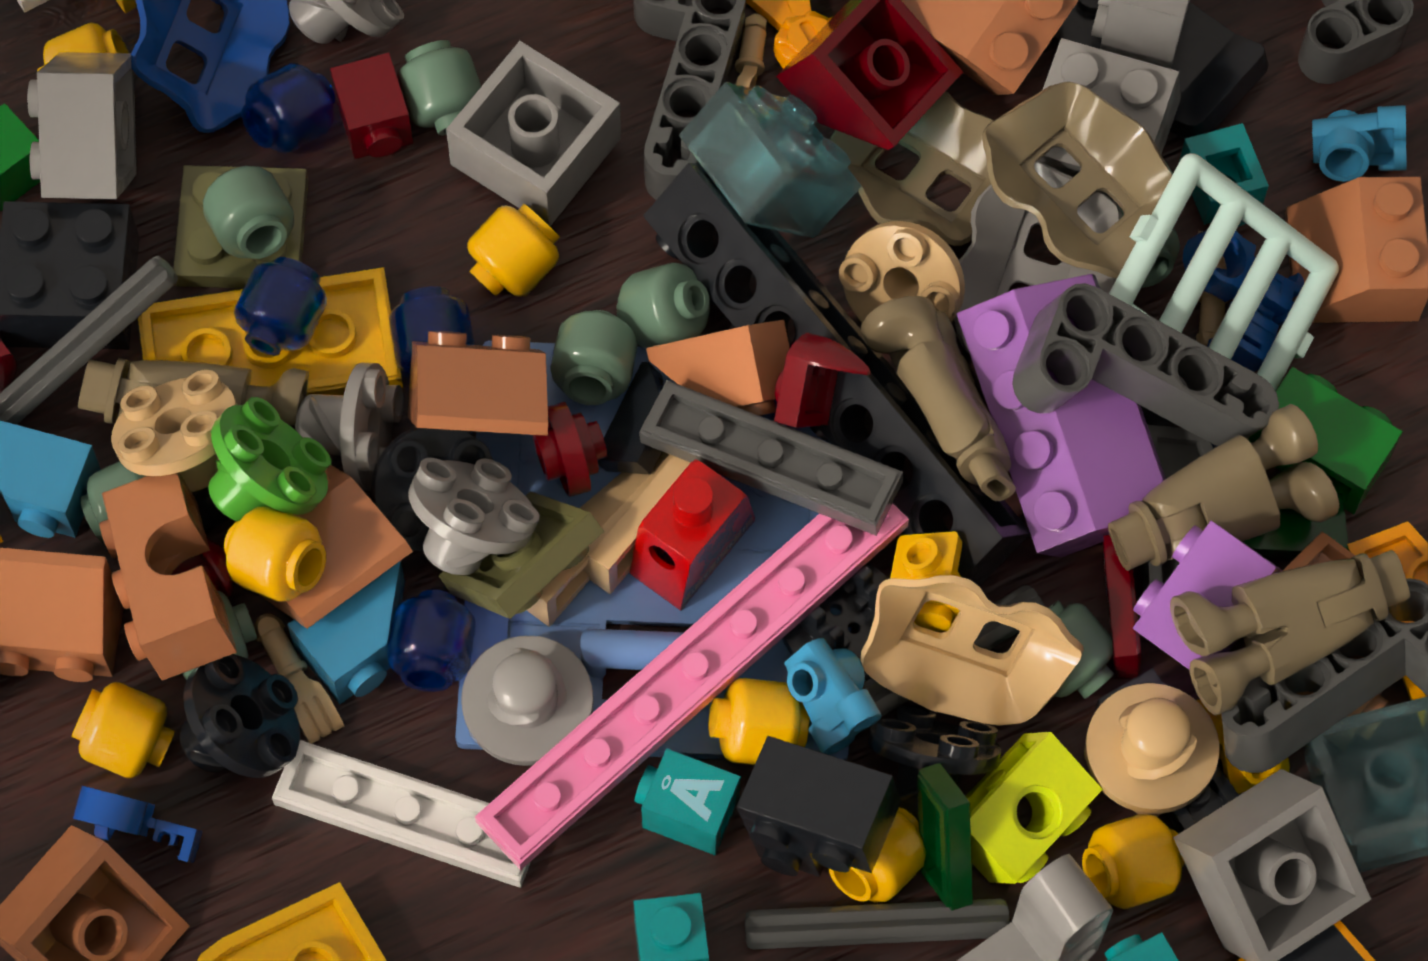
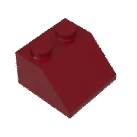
[776,0,963,150]

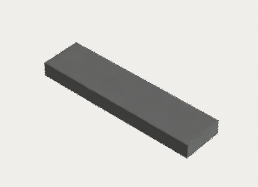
[639,380,903,536]

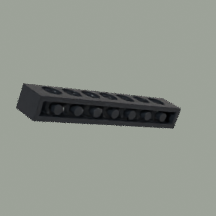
[643,163,1030,585]

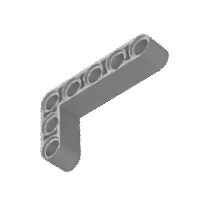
[957,854,1113,961]

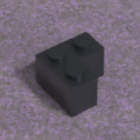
[737,736,901,877]

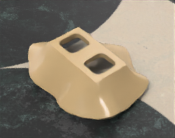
[860,575,1084,725]

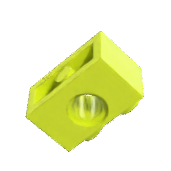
[965,732,1103,884]

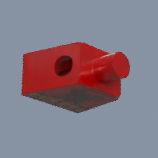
[630,459,755,611]

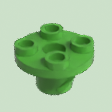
[208,397,331,521]

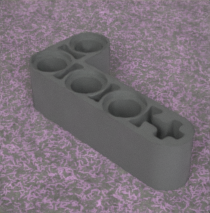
[633,0,746,200]
[1298,0,1414,84]
[1012,283,1279,446]
[1221,578,1428,773]

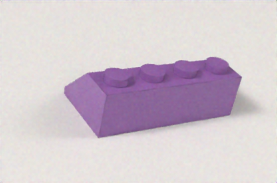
[956,274,1166,558]

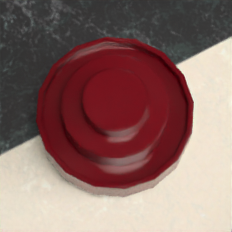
[533,401,607,497]

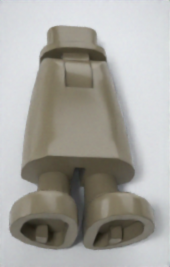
[860,296,1016,501]
[78,358,309,427]
[1108,404,1339,571]
[1170,550,1410,715]

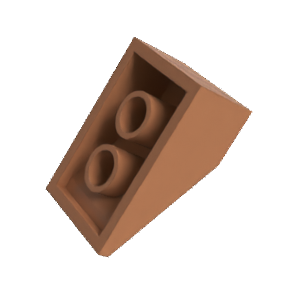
[901,0,1079,95]

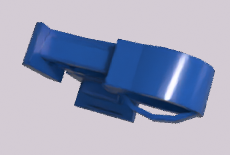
[1183,229,1304,372]
[73,786,203,863]

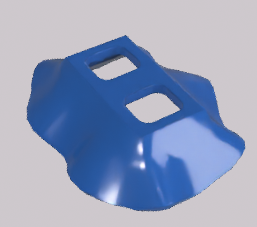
[131,0,290,133]

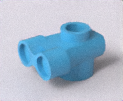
[1312,105,1407,182]
[784,638,882,755]

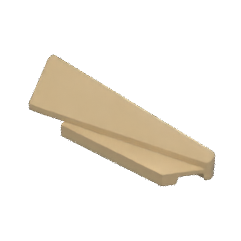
[527,452,690,627]

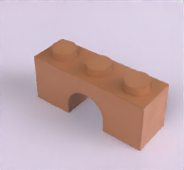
[99,472,237,681]

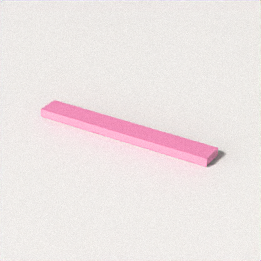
[475,504,909,870]

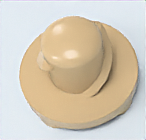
[839,221,965,323]
[111,370,238,492]
[1084,683,1219,817]

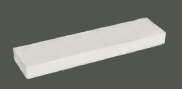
[272,740,531,888]

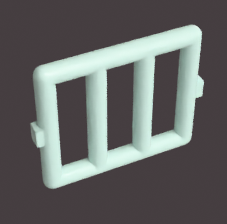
[1109,153,1339,391]

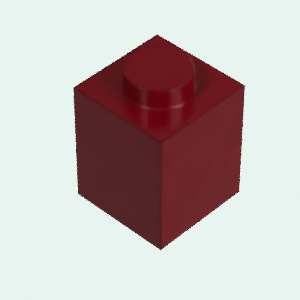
[330,52,413,159]

